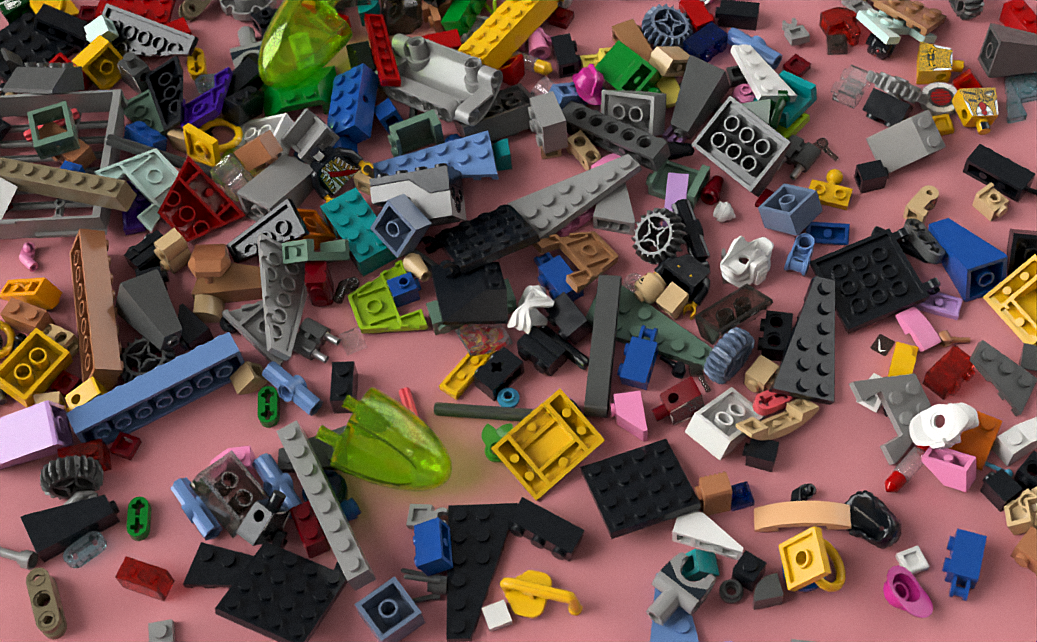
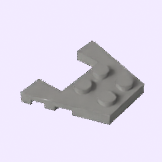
[849,373,932,465]

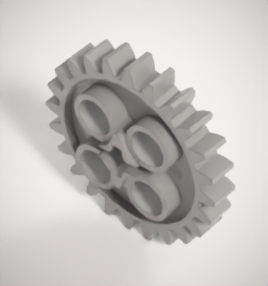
[865,70,931,105]

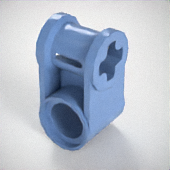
[784,233,815,276]

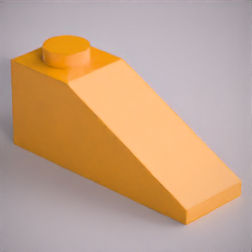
[0,278,63,310]

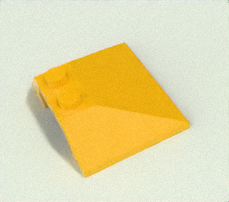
[983,254,1037,345]
[491,388,605,501]

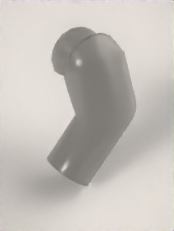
[64,490,98,505]

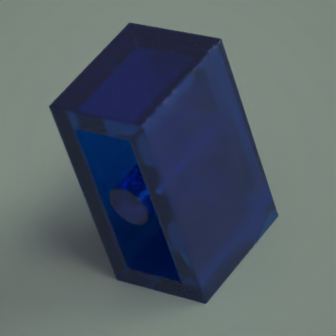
[683,22,728,62]

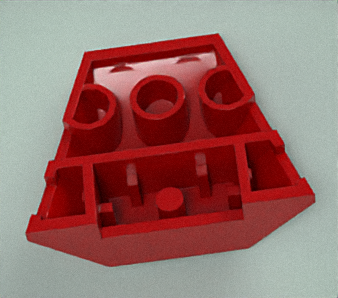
[157,156,246,242]

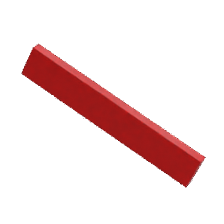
[364,14,401,87]

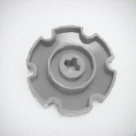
[219,0,277,21]

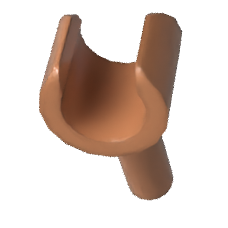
[939,330,970,348]

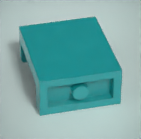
[754,70,817,128]

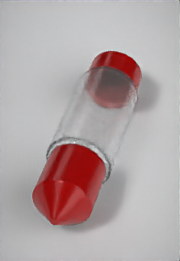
[884,445,930,493]

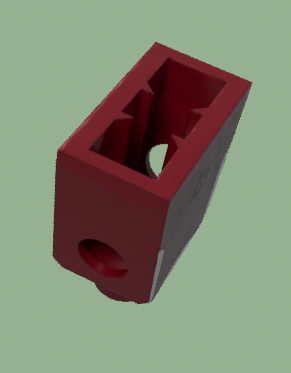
[651,376,705,425]

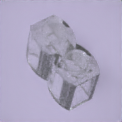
[831,64,872,109]
[210,153,254,202]

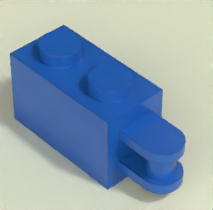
[534,252,584,302]
[617,325,659,390]
[942,528,987,601]

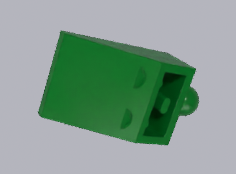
[595,40,662,93]

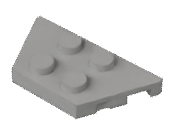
[222,300,284,367]

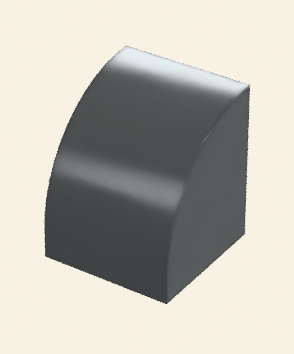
[753,573,784,610]

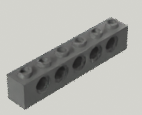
[562,101,671,172]

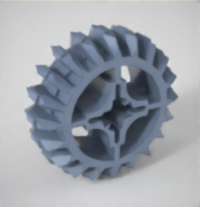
[641,4,693,49]
[704,327,755,384]

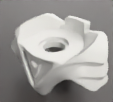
[720,236,774,288]
[507,285,554,334]
[909,402,979,450]

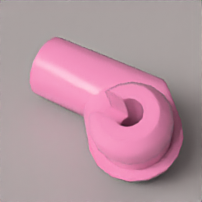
[19,242,38,272]

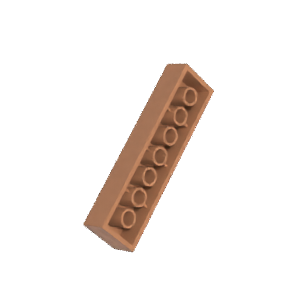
[69,229,124,391]

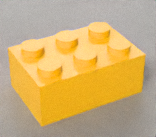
[0,328,73,408]

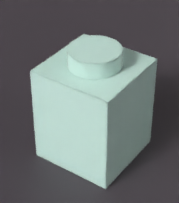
[84,15,119,43]

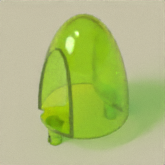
[258,0,353,88]
[315,387,452,491]

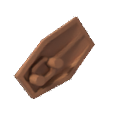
[188,244,231,284]

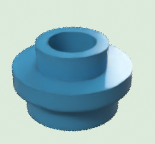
[497,388,520,408]

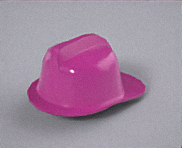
[572,63,604,106]
[883,565,933,618]

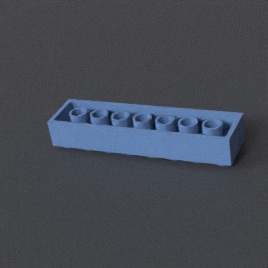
[66,332,244,454]

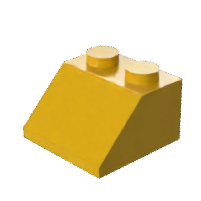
[72,35,123,90]

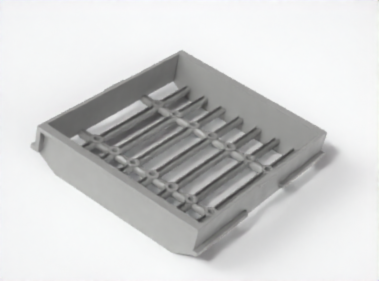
[0,89,128,239]

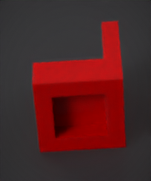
[953,68,983,90]

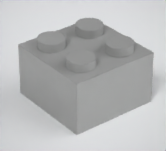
[528,91,568,154]

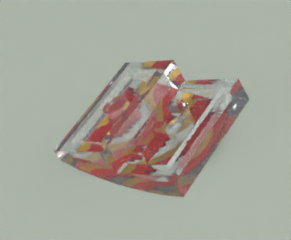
[455,324,513,355]

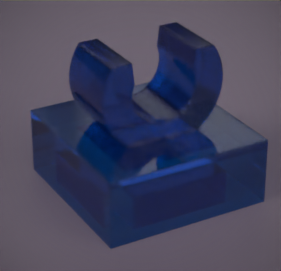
[731,481,755,512]

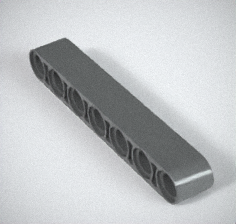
[584,275,622,418]

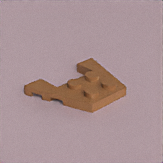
[533,231,619,293]

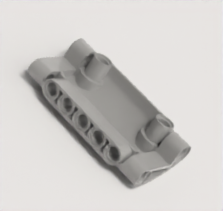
[374,33,503,127]

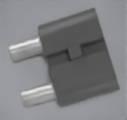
[777,135,821,180]
[292,317,341,363]

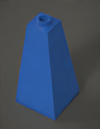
[928,218,1008,302]

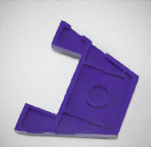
[180,67,233,129]

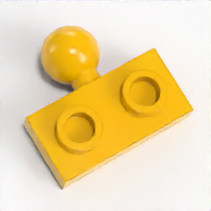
[809,169,853,210]

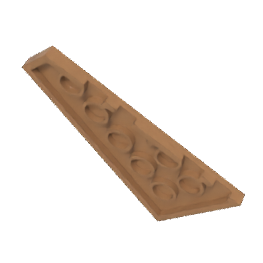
[864,0,947,36]

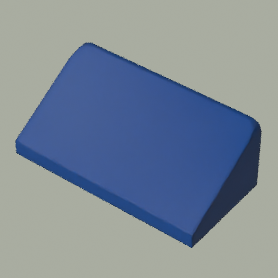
[805,222,850,245]

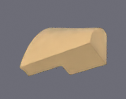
[1004,486,1037,535]

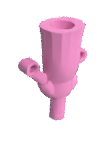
[518,27,552,61]

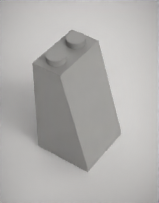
[237,154,314,222]

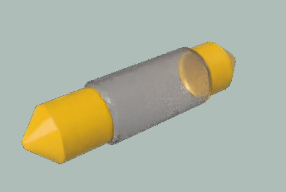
[510,51,553,76]

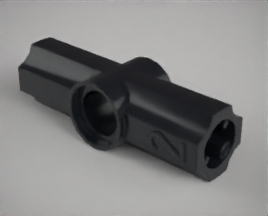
[671,199,710,261]

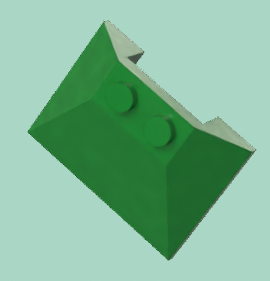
[261,65,337,117]

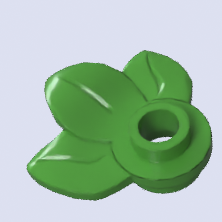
[481,423,513,462]

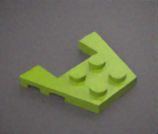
[348,260,428,334]

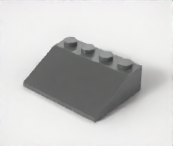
[453,83,533,142]
[691,96,792,197]

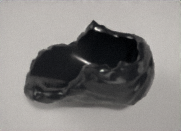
[845,490,902,549]

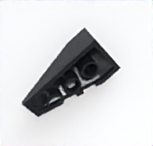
[144,56,183,132]

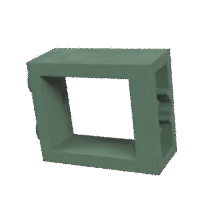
[27,101,80,160]

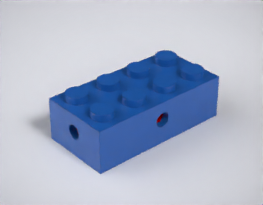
[327,63,379,144]

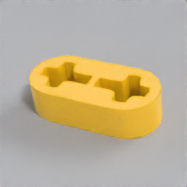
[187,48,207,81]

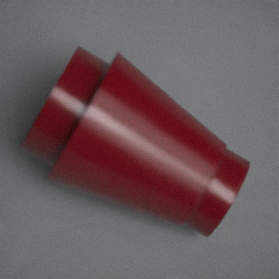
[700,175,724,205]

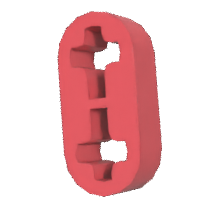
[753,390,793,416]

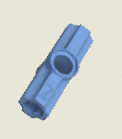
[725,27,782,70]
[262,361,323,416]
[252,453,302,519]
[170,477,223,541]

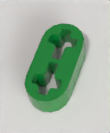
[258,386,280,428]
[127,497,151,541]

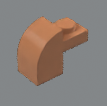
[422,0,451,33]

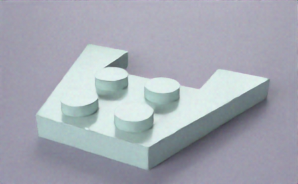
[856,8,937,44]
[95,148,179,233]

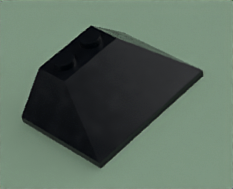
[430,262,508,325]

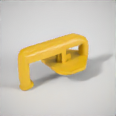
[500,570,582,618]

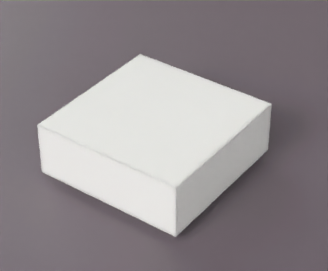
[895,545,930,575]
[482,600,513,632]

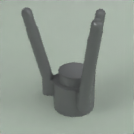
[401,568,447,603]

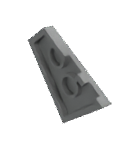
[969,340,1037,416]

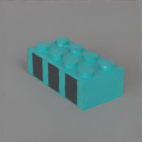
[320,187,397,277]

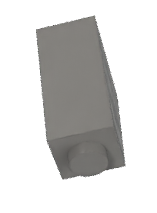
[593,182,635,236]

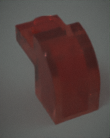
[819,7,861,47]

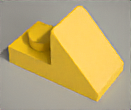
[887,341,919,377]

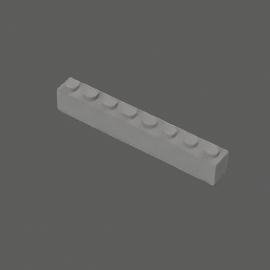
[276,420,376,591]

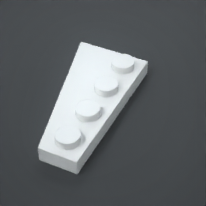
[730,44,797,102]

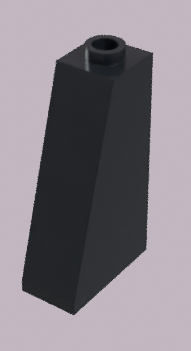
[20,495,120,562]

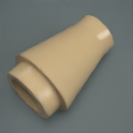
[403,253,431,282]

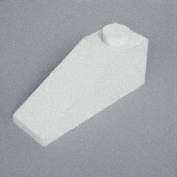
[992,417,1037,467]
[672,510,743,560]

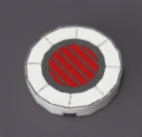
[920,82,958,116]

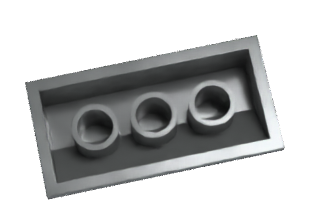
[3,62,84,94]

